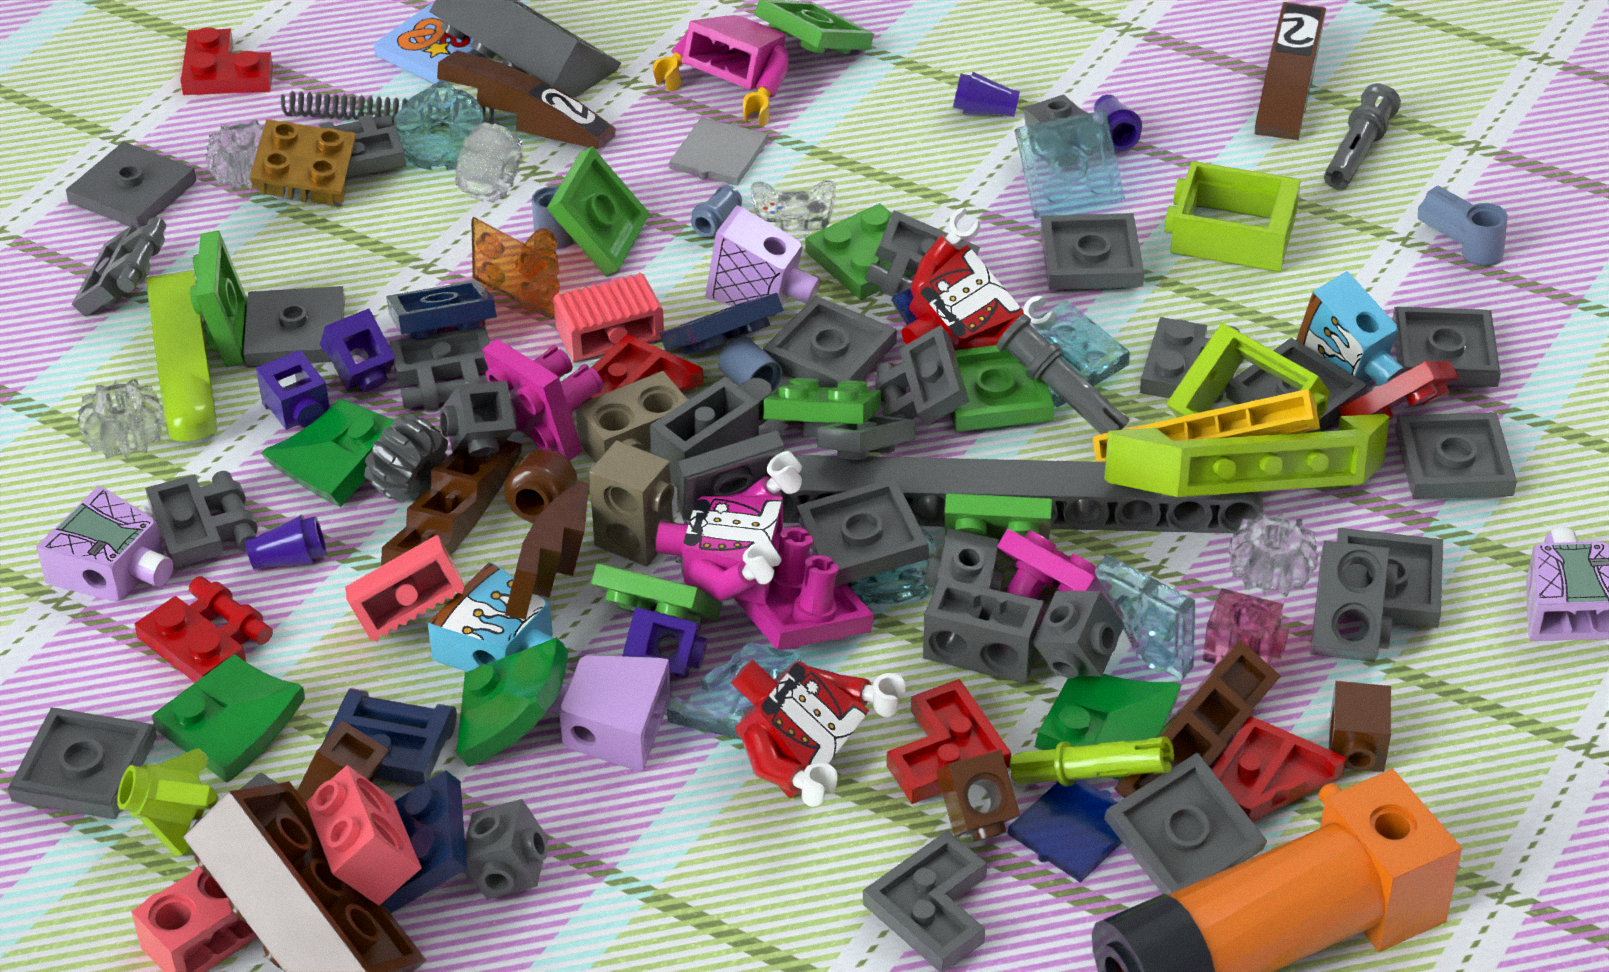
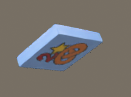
[374,3,483,86]

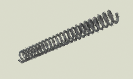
[281,90,500,130]

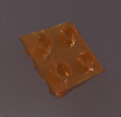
[471,217,560,319]

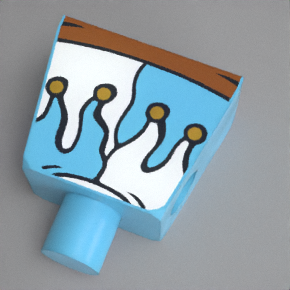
[1296,271,1406,386]
[428,562,565,672]

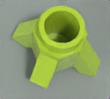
[117,748,219,857]

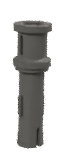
[1324,83,1401,190]
[996,314,1130,434]

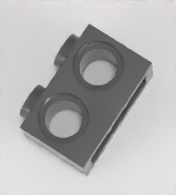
[1310,540,1398,662]
[923,577,1044,683]

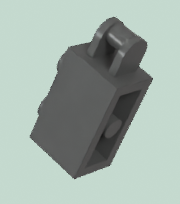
[650,377,772,488]

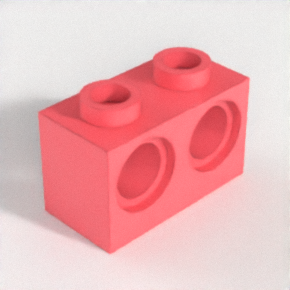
[305,765,421,906]
[131,866,258,972]

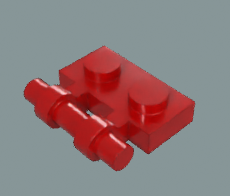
[134,576,273,682]

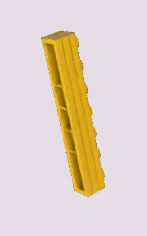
[1092,389,1320,462]

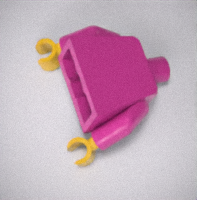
[653,15,788,127]

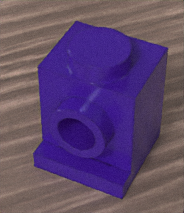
[320,308,395,392]
[256,350,330,430]
[622,607,708,678]

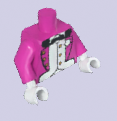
[656,451,802,604]

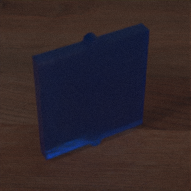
[1007,779,1123,883]

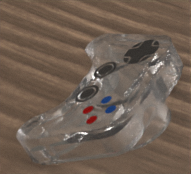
[751,180,836,239]

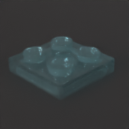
[1014,110,1125,219]

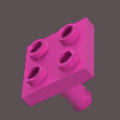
[482,339,604,461]
[734,527,874,651]
[997,529,1126,615]

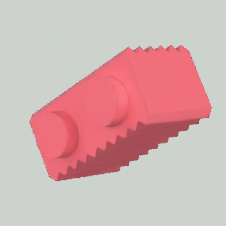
[553,272,664,363]
[345,535,464,642]

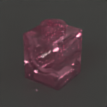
[1203,588,1289,665]

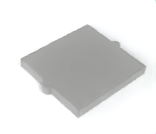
[669,117,768,186]

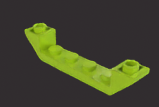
[1104,414,1390,497]

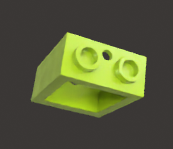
[1164,161,1301,272]
[1166,322,1331,433]

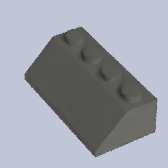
[429,0,621,98]

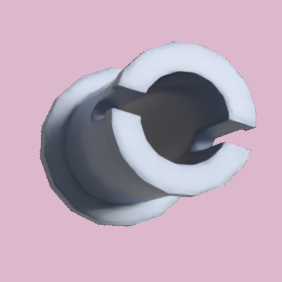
[691,185,743,237]

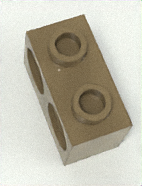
[576,371,688,463]
[589,440,675,567]

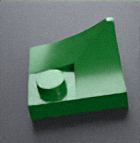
[261,398,394,507]
[457,637,568,767]
[152,654,305,783]
[1034,674,1182,781]

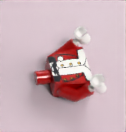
[901,208,1056,350]
[730,659,905,807]

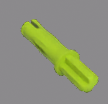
[1009,736,1174,786]

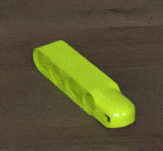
[146,270,218,442]

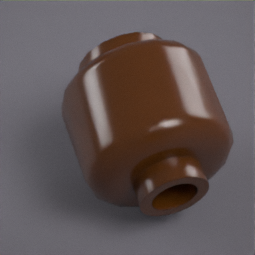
[504,449,578,524]

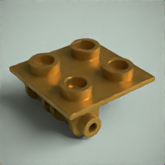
[249,119,356,206]

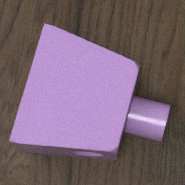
[545,655,671,772]

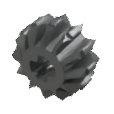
[364,413,448,503]

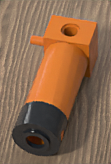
[1091,768,1462,972]

